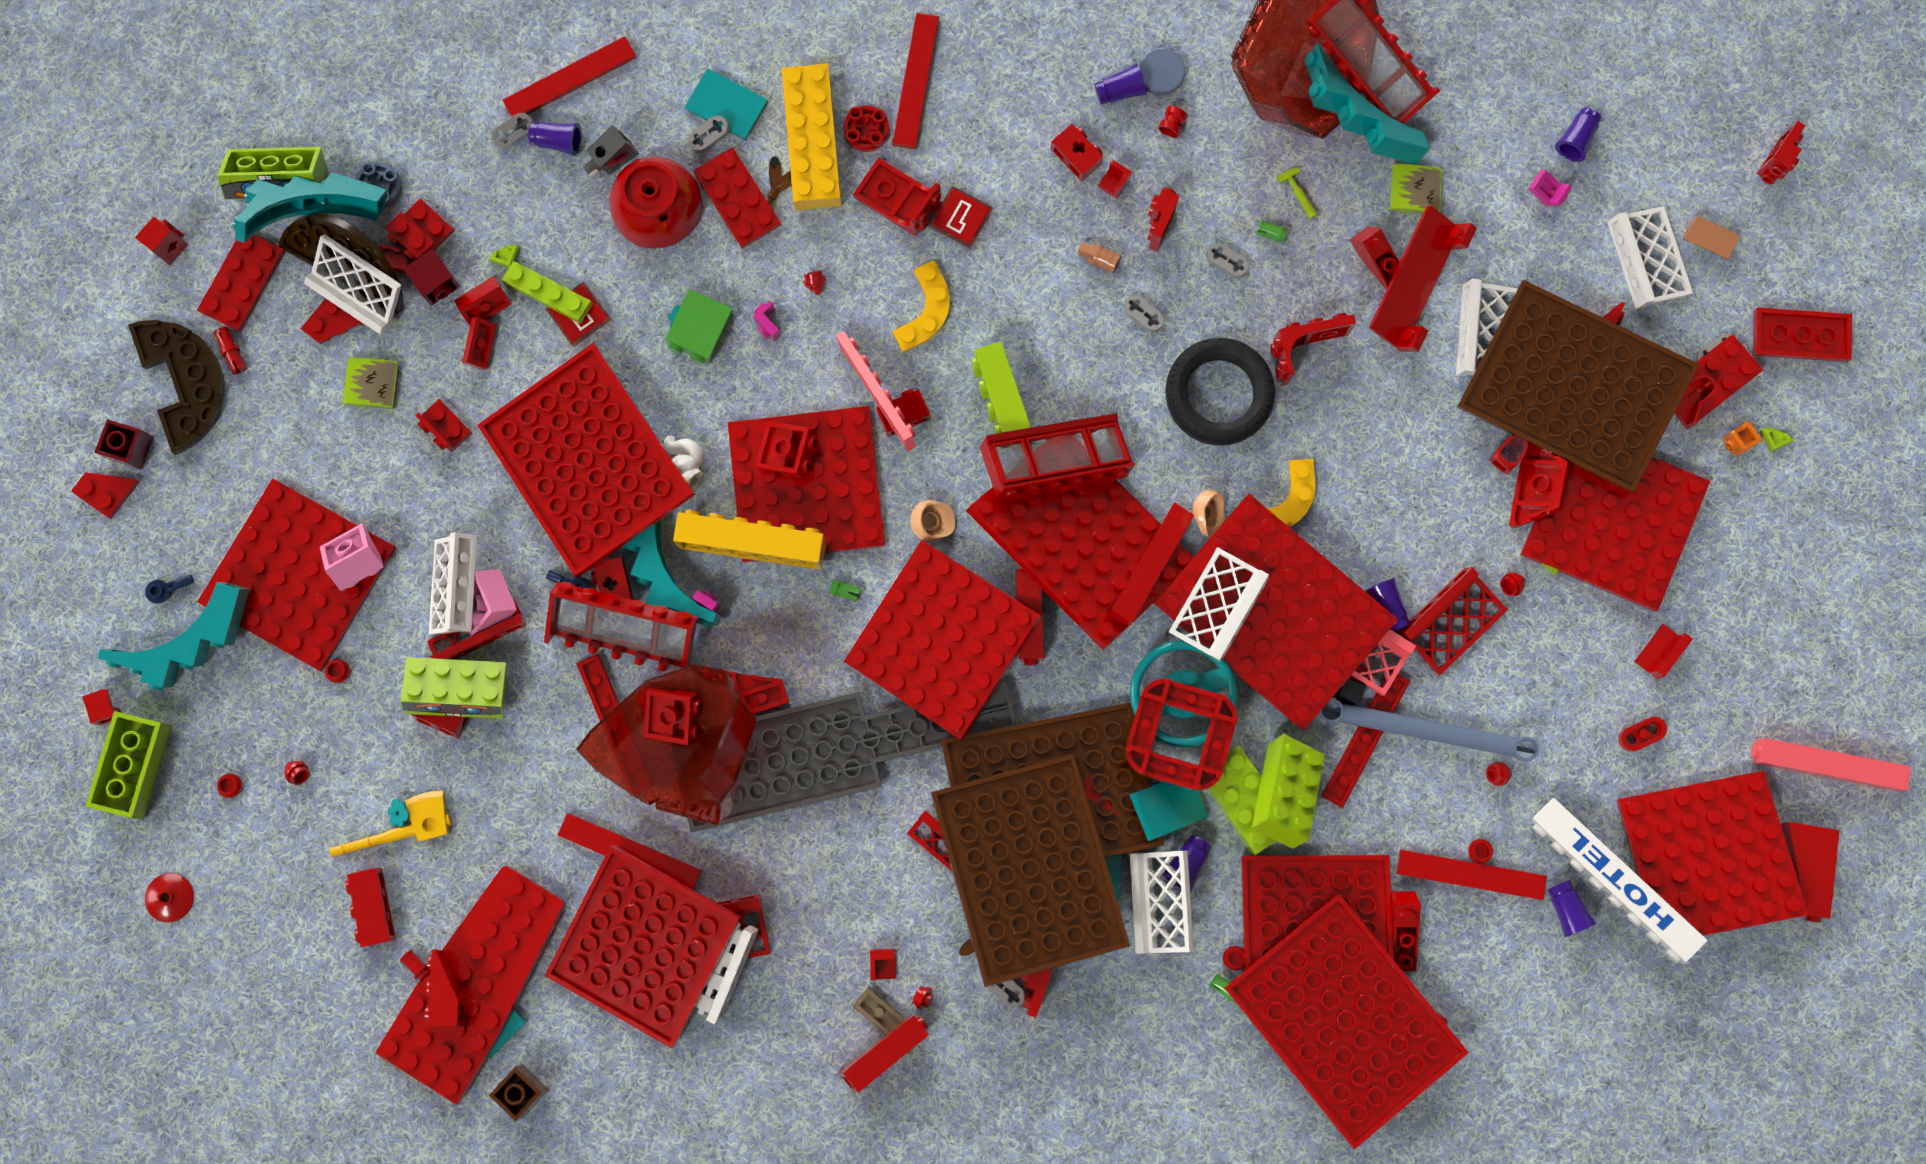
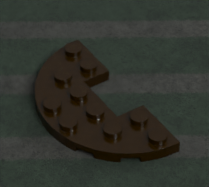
[279,213,403,314]
[128,320,224,455]

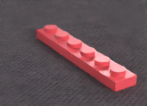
[836,331,916,452]

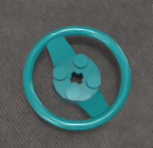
[1130,640,1238,747]

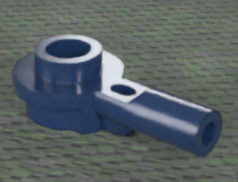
[546,570,592,588]
[145,574,194,604]

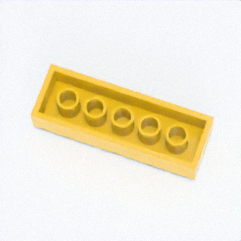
[782,64,842,210]
[673,510,827,570]

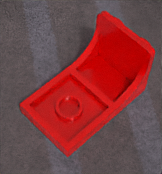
[853,157,942,237]
[1270,313,1356,386]

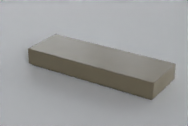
[852,986,916,1055]

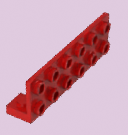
[1369,205,1477,352]

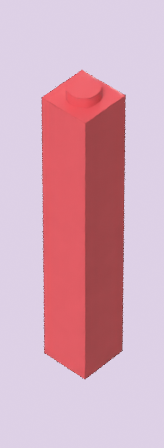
[1751,738,1911,792]

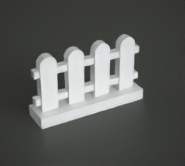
[695,923,759,1024]

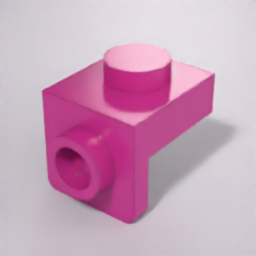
[1528,170,1572,207]
[753,301,781,342]
[692,590,721,613]

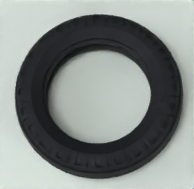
[1165,338,1275,446]

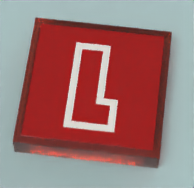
[929,186,993,249]
[545,282,611,347]

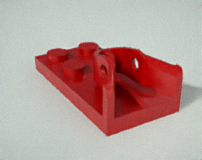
[1674,334,1763,430]

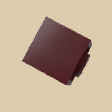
[403,249,460,306]
[94,419,154,470]

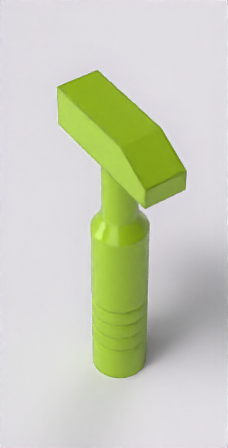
[1276,168,1318,220]

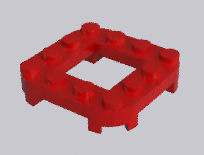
[1126,678,1238,791]

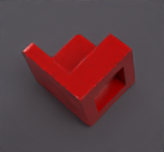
[1098,160,1132,199]
[82,689,121,726]
[870,949,896,980]

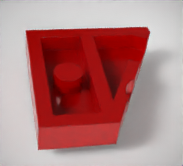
[71,472,139,519]
[729,672,790,718]

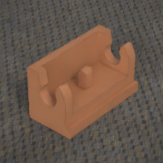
[1682,216,1740,260]

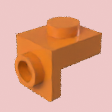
[1722,420,1762,457]

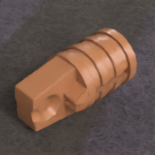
[1078,242,1122,274]

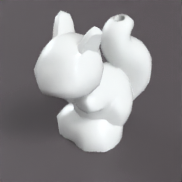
[664,436,703,490]

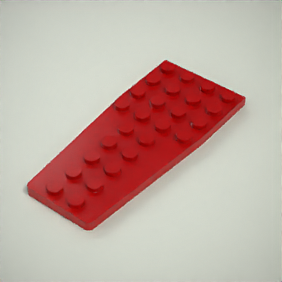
[375,866,566,1105]

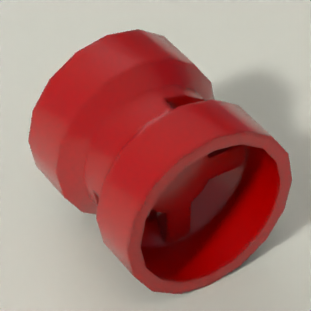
[1158,106,1188,138]

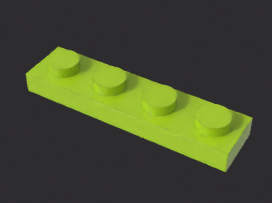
[501,261,593,324]

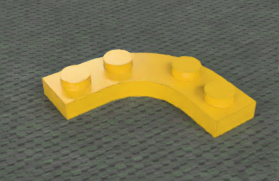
[892,260,950,353]
[1267,459,1315,527]

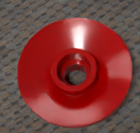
[145,873,194,922]

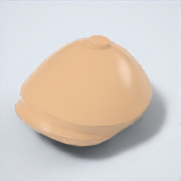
[1193,490,1225,538]
[911,500,955,542]

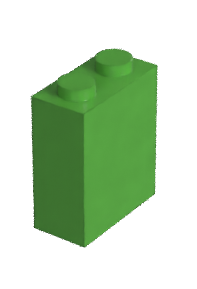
[665,289,733,364]

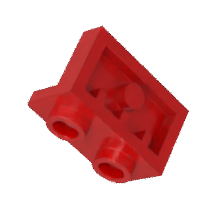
[415,399,473,453]

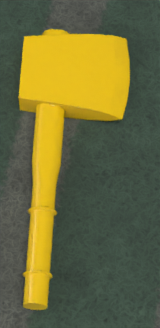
[329,790,452,857]

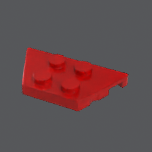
[1509,443,1571,528]

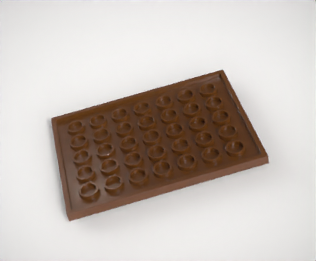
[1456,280,1699,493]
[941,702,1164,858]
[931,754,1130,988]

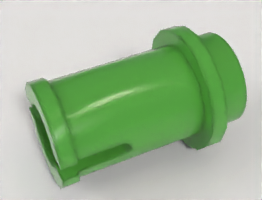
[1256,220,1288,243]
[829,579,861,602]
[1209,973,1235,1003]

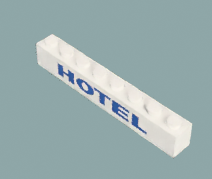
[1532,798,1708,964]

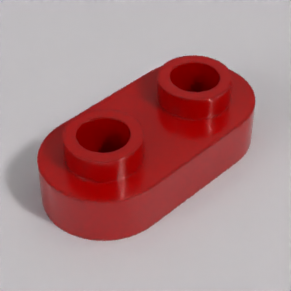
[1618,717,1667,752]

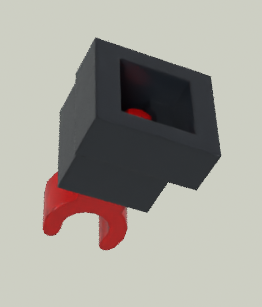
[1335,666,1366,707]

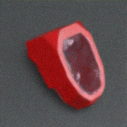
[1489,435,1528,475]

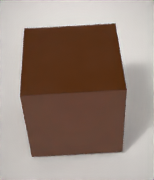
[488,1064,549,1122]

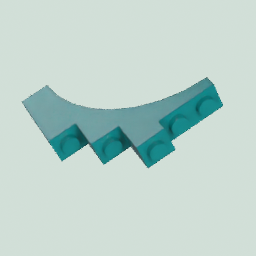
[1305,43,1430,165]
[233,172,386,243]
[624,520,721,628]
[98,582,250,691]

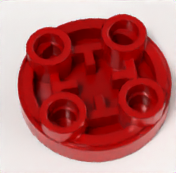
[843,105,890,152]

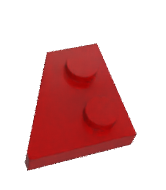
[300,298,364,344]

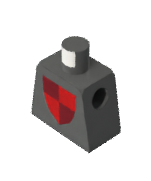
[583,125,640,177]

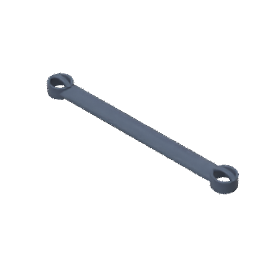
[1318,699,1539,761]

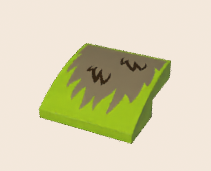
[1390,164,1442,214]
[342,357,398,409]

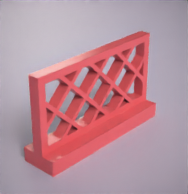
[1351,630,1416,696]

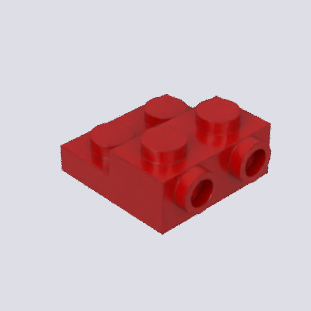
[1756,121,1806,185]
[1147,187,1180,251]
[385,198,455,261]
[755,421,819,479]
[644,688,703,745]
[1021,969,1052,1018]

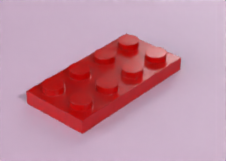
[693,147,781,249]
[197,235,285,332]
[1753,307,1852,362]

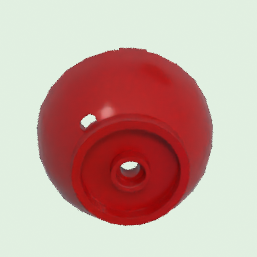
[609,156,702,249]

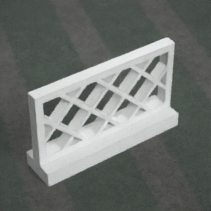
[1607,206,1693,309]
[304,234,402,334]
[1456,278,1517,377]
[429,532,477,635]
[1169,547,1269,662]
[1130,851,1194,954]

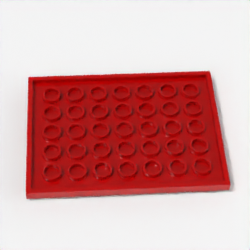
[477,343,696,578]
[966,435,1193,650]
[1154,493,1398,731]
[1224,894,1469,1150]

